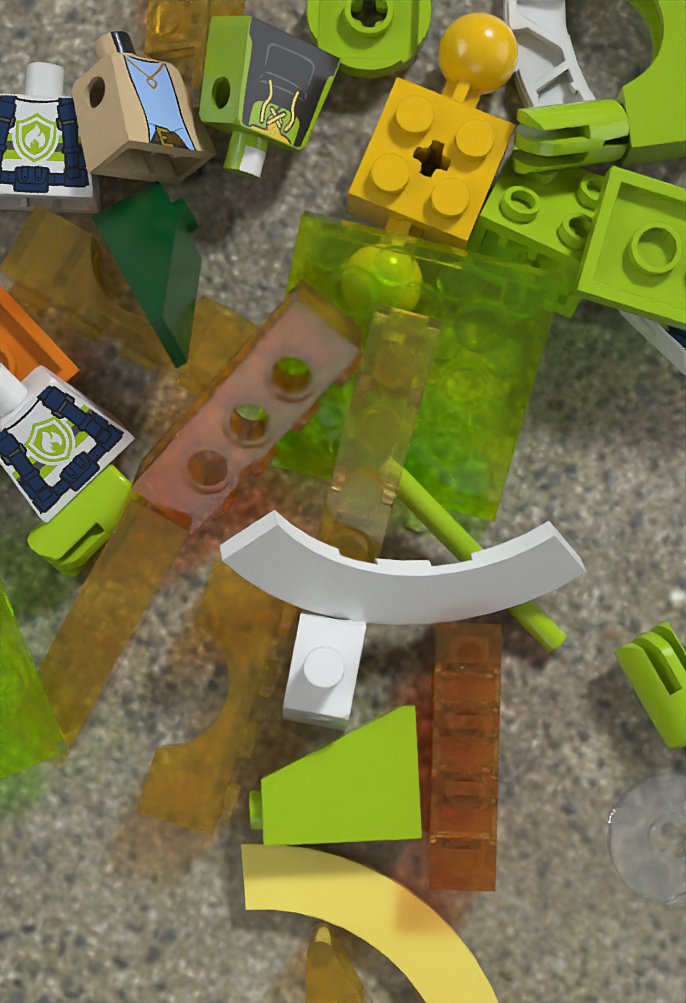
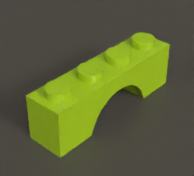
[616,0,686,166]

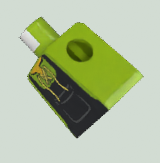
[199,16,341,179]

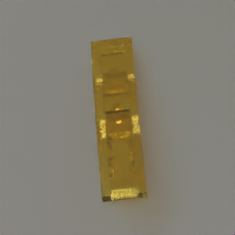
[11,499,191,757]

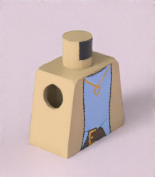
[72,31,217,185]

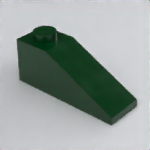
[92,180,202,369]

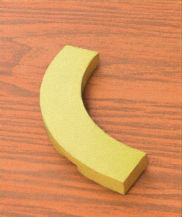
[241,842,498,1003]

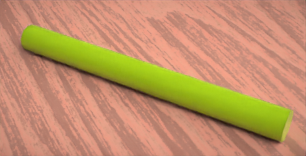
[372,454,567,653]

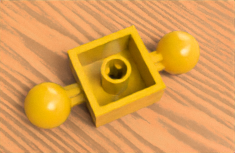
[342,12,518,323]

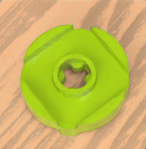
[307,0,431,78]

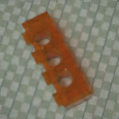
[131,278,363,534]
[425,622,502,892]

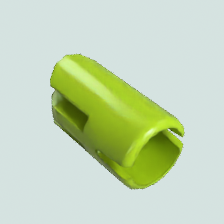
[511,98,629,174]
[27,462,148,578]
[613,621,686,750]

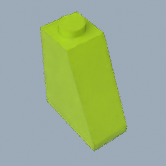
[249,704,422,846]

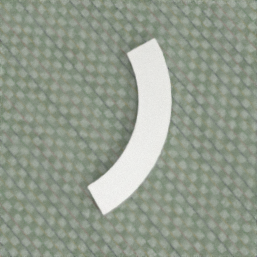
[503,0,596,108]
[220,510,587,625]

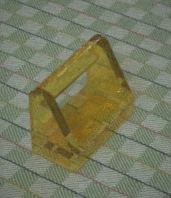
[305,919,373,1003]

